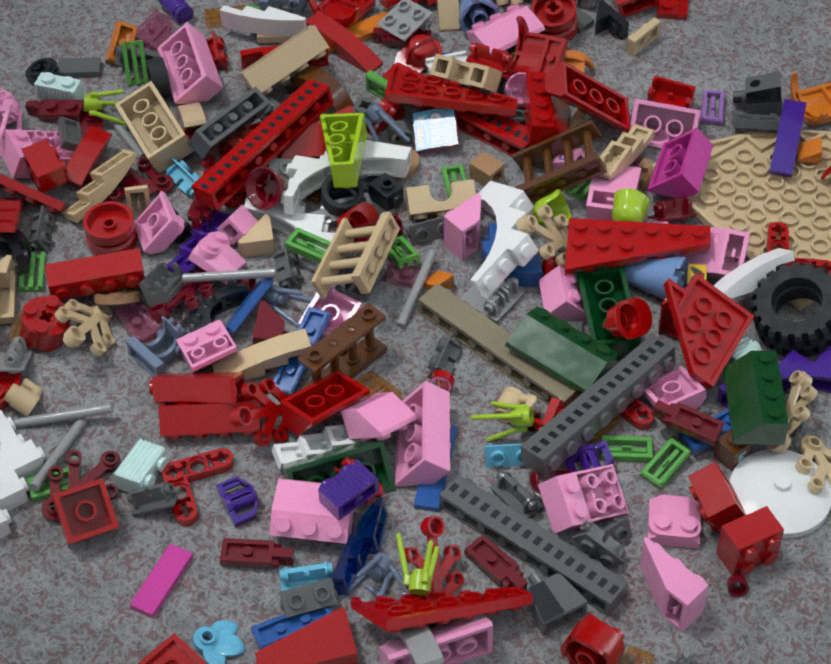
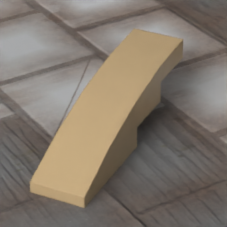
[177,102,207,129]
[600,124,655,180]
[62,150,137,223]
[212,329,311,380]

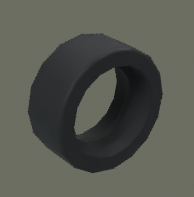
[146,57,172,98]
[321,175,364,217]

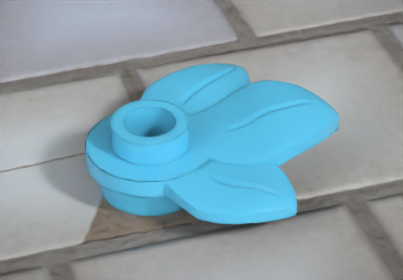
[192,620,246,664]

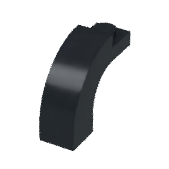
[0,229,31,274]
[188,282,248,333]

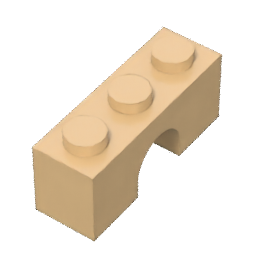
[430,54,502,93]
[405,179,476,221]

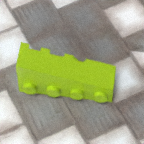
[320,113,367,188]

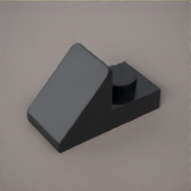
[595,0,629,40]

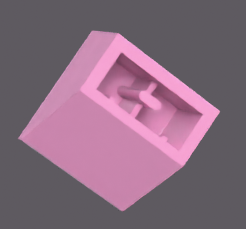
[444,193,481,261]
[539,265,587,323]
[176,319,238,373]
[341,392,417,442]

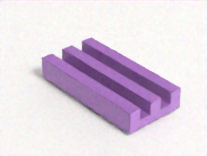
[701,90,725,126]

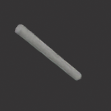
[101,106,147,159]
[396,249,437,328]
[182,268,277,283]
[14,403,113,428]
[29,417,88,491]

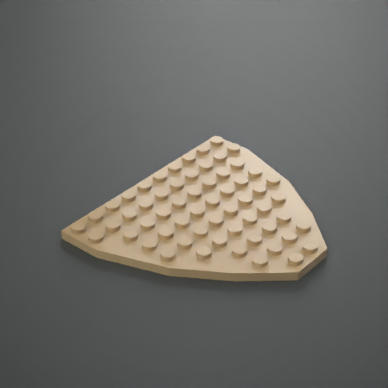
[652,130,831,311]

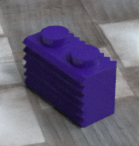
[318,460,379,520]

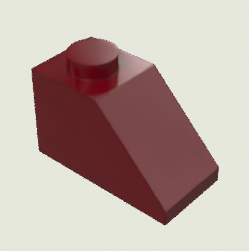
[252,301,289,345]

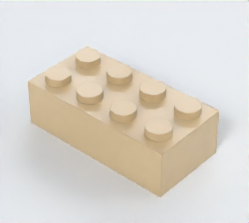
[239,25,329,96]
[115,81,194,174]

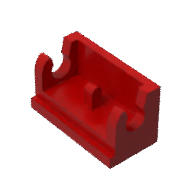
[647,75,696,109]

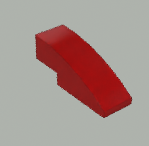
[65,126,112,189]

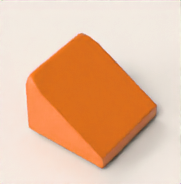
[797,137,822,164]
[423,270,454,291]

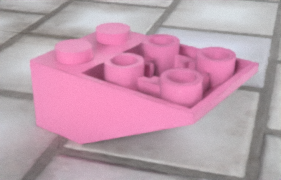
[0,129,74,179]
[586,166,642,220]
[674,227,750,280]
[538,464,629,534]
[640,537,709,632]

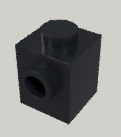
[369,172,404,212]

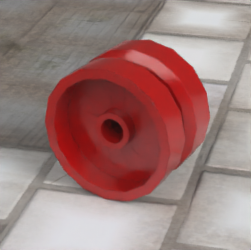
[531,0,578,41]
[83,201,138,256]

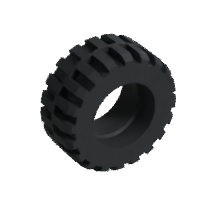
[751,263,831,357]

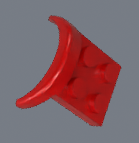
[308,0,376,28]
[501,16,569,79]

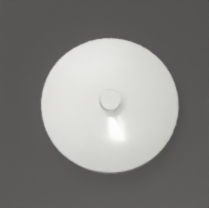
[730,449,831,538]

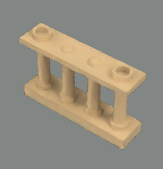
[311,211,400,299]

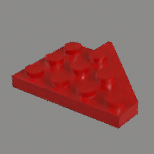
[663,273,754,390]

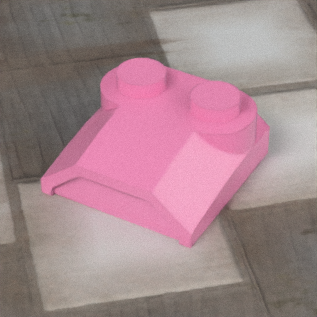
[134,191,184,255]
[188,231,247,285]
[298,288,364,338]
[643,365,707,410]
[647,495,701,549]

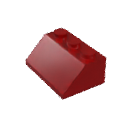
[280,370,370,436]

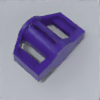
[565,440,615,472]
[216,476,259,527]

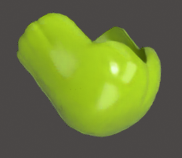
[612,188,650,222]
[532,189,572,229]

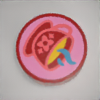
[429,370,455,392]

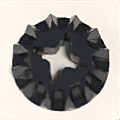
[25,58,59,84]

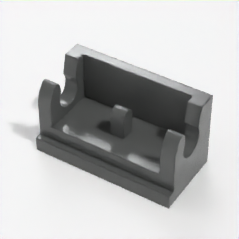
[139,262,186,307]

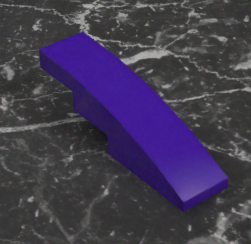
[769,99,807,178]
[167,211,230,274]

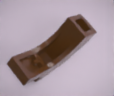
[284,65,354,114]

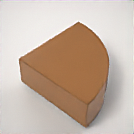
[638,158,652,190]

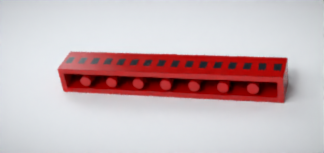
[382,62,530,157]
[191,79,334,211]

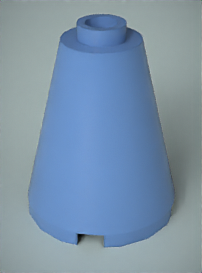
[459,0,499,34]
[623,257,688,300]

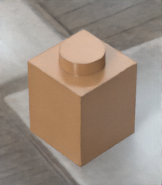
[469,151,505,187]

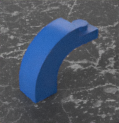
[481,223,542,287]

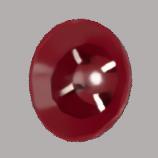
[245,167,287,210]

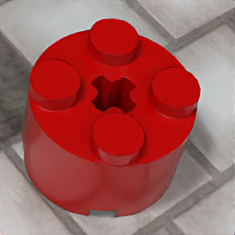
[19,295,70,352]
[561,614,625,664]

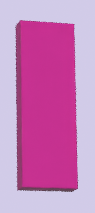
[129,544,193,619]

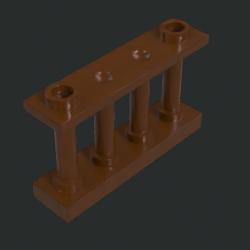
[512,120,607,204]
[297,303,387,390]

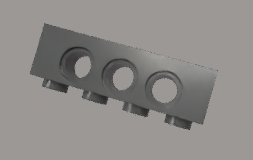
[188,86,271,159]

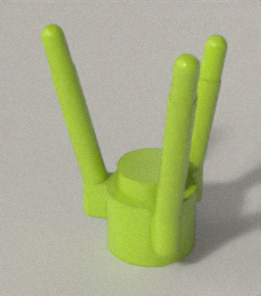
[83,89,127,126]
[470,401,534,442]
[396,533,439,595]

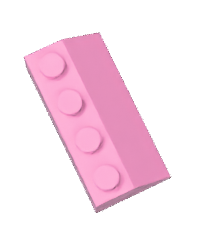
[157,22,223,104]
[395,381,451,487]
[379,614,493,664]

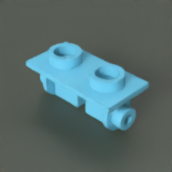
[165,157,200,198]
[484,443,526,468]
[279,561,335,591]

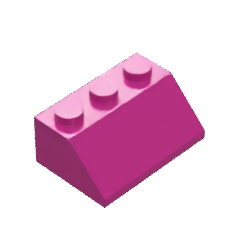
[647,128,713,198]

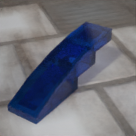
[332,497,388,596]

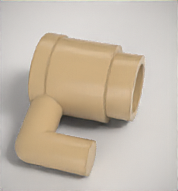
[3,378,43,417]
[493,386,538,423]

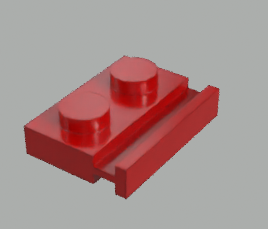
[657,0,688,20]

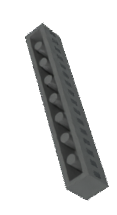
[520,335,676,477]
[439,474,628,617]

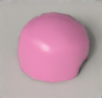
[504,72,526,107]

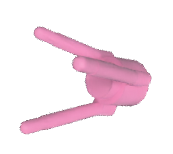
[0,99,23,144]

